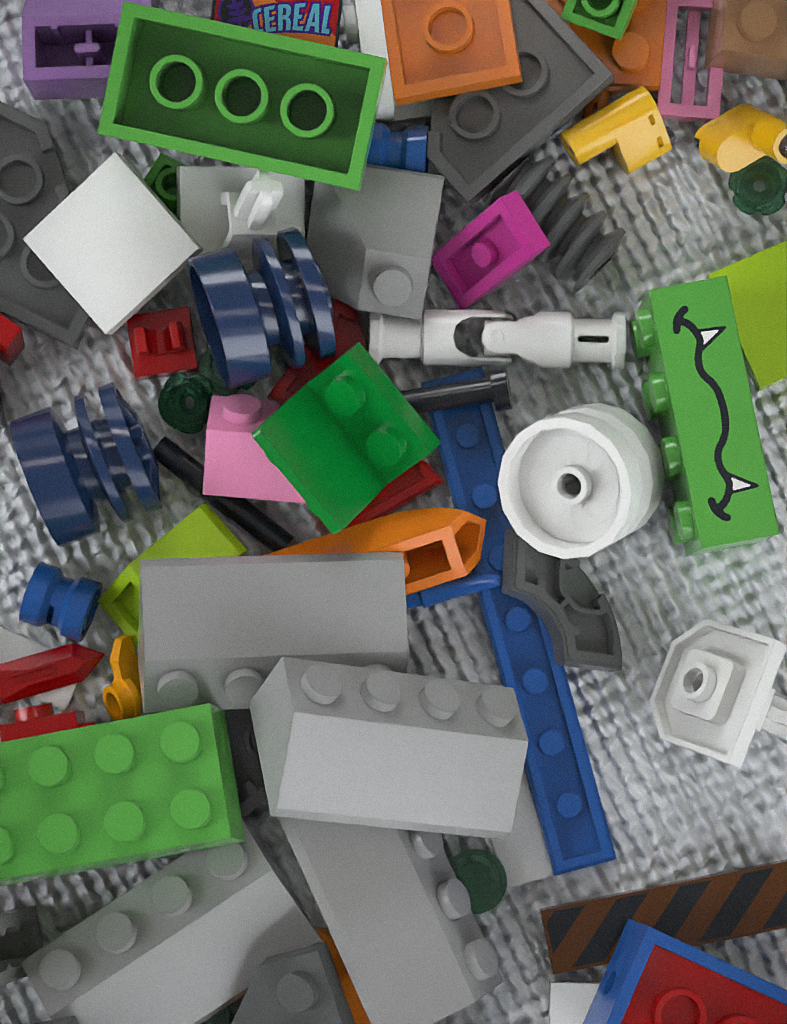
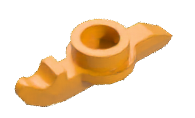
[103,635,142,721]

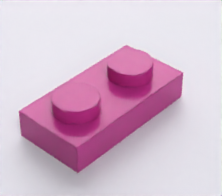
[432,190,551,309]

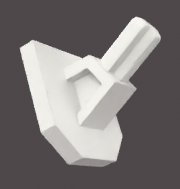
[176,166,305,274]
[650,619,787,769]

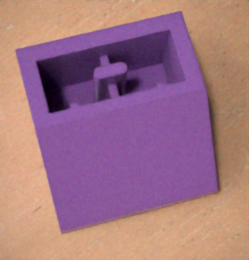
[22,0,157,100]

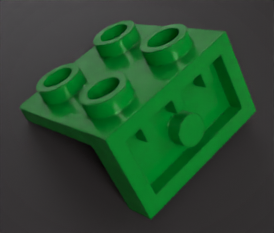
[252,342,441,534]

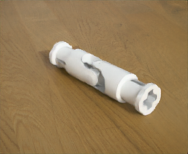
[369,309,626,370]

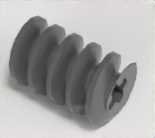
[485,155,626,294]

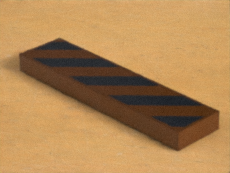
[540,859,787,975]

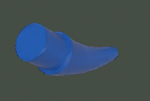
[406,574,502,609]

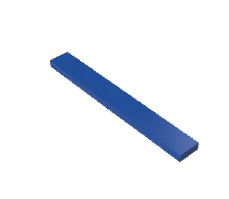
[421,367,617,876]

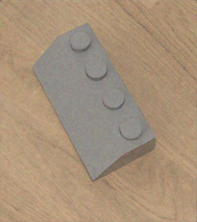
[138,552,409,713]
[249,656,529,840]
[278,817,504,1024]
[20,819,324,1024]

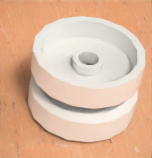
[498,403,665,559]

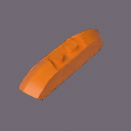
[262,508,486,595]

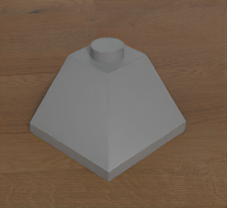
[307,164,445,320]

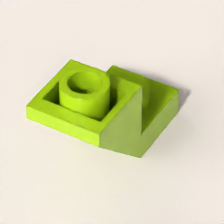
[97,503,247,649]

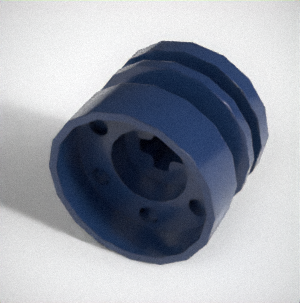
[187,227,336,389]
[10,382,164,547]

